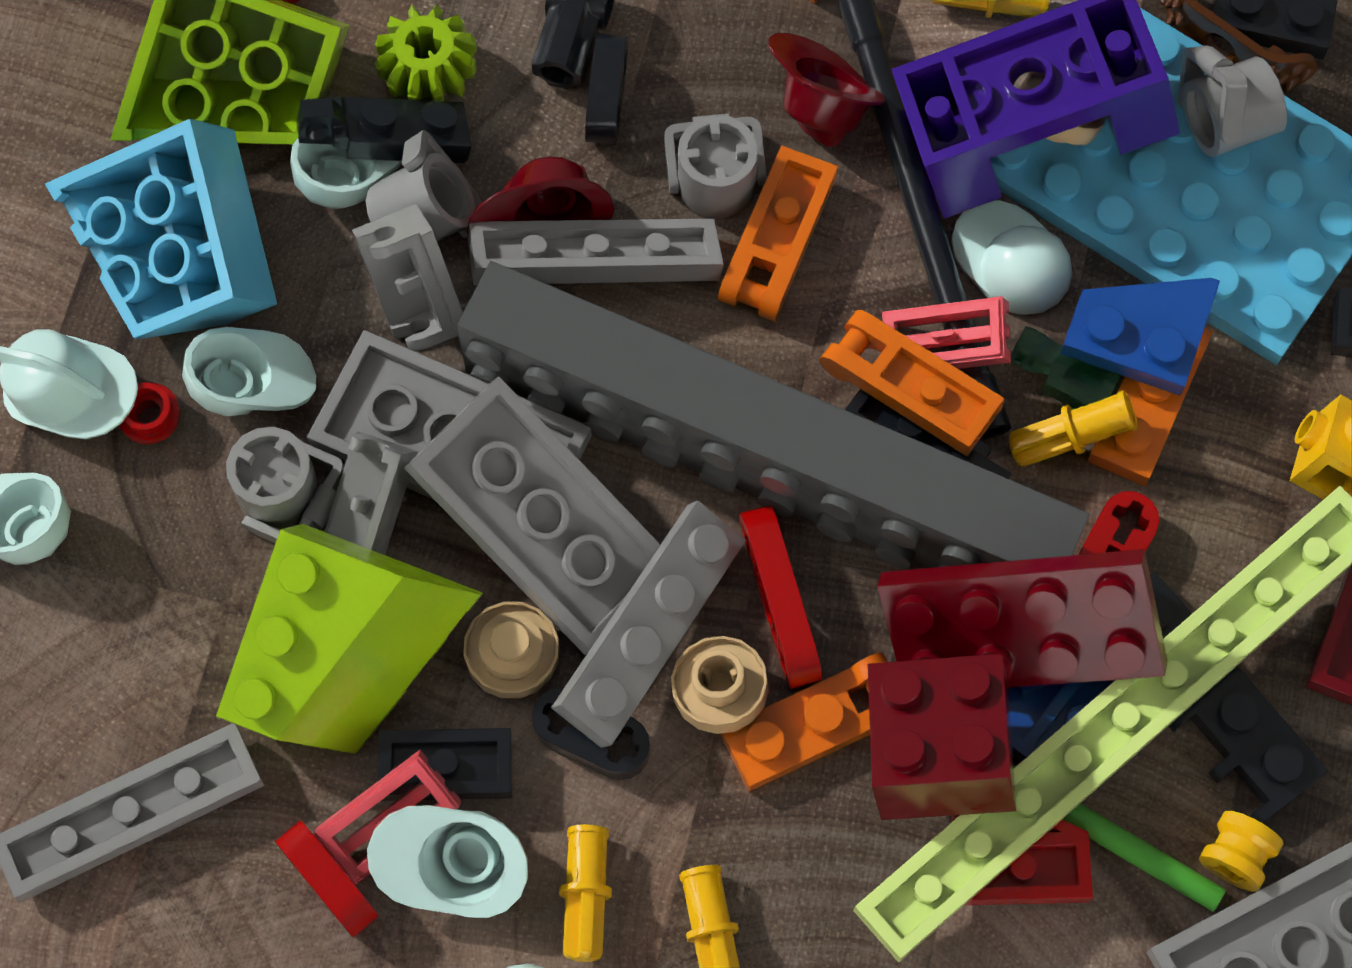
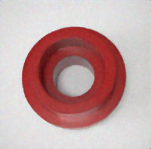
[119,382,181,444]

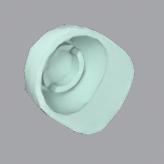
[290,138,402,210]
[952,200,1073,315]
[182,327,317,416]
[0,473,71,565]

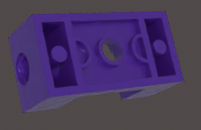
[891,0,1180,218]

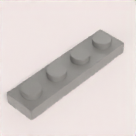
[467,219,724,285]
[551,501,746,748]
[0,723,265,903]

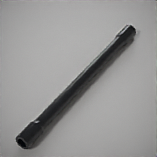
[838,0,1011,440]

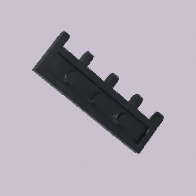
[1150,571,1328,824]

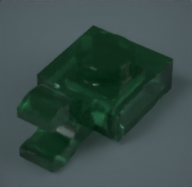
[1011,326,1121,409]

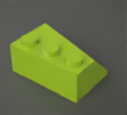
[110,0,351,144]
[216,524,483,754]

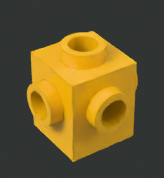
[1289,394,1352,500]

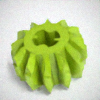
[375,4,477,102]

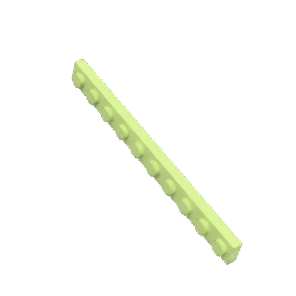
[853,486,1352,963]

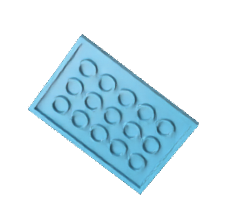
[989,8,1352,366]

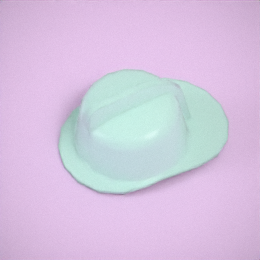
[0,329,138,439]
[367,805,528,918]

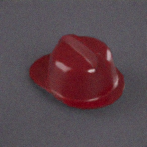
[768,33,885,147]
[466,156,615,234]

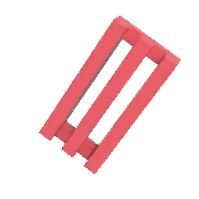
[882,296,1011,369]
[313,749,461,885]

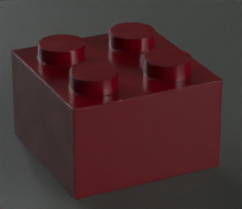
[867,654,1016,820]

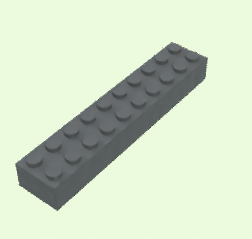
[457,260,1090,568]

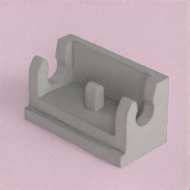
[352,204,463,351]
[324,431,418,555]

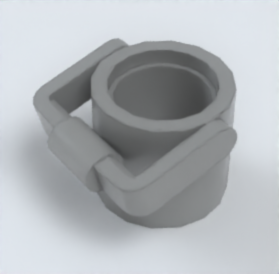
[1178,45,1287,157]
[664,113,767,219]
[366,130,482,242]
[226,427,345,543]

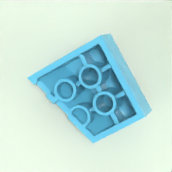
[45,119,277,339]

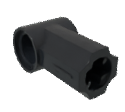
[531,0,615,89]

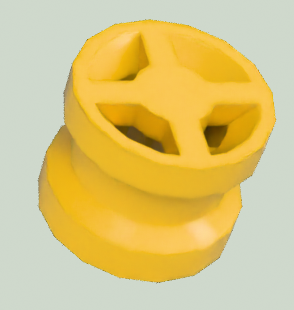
[1199,811,1284,892]

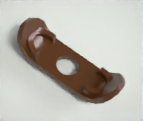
[1160,0,1318,92]

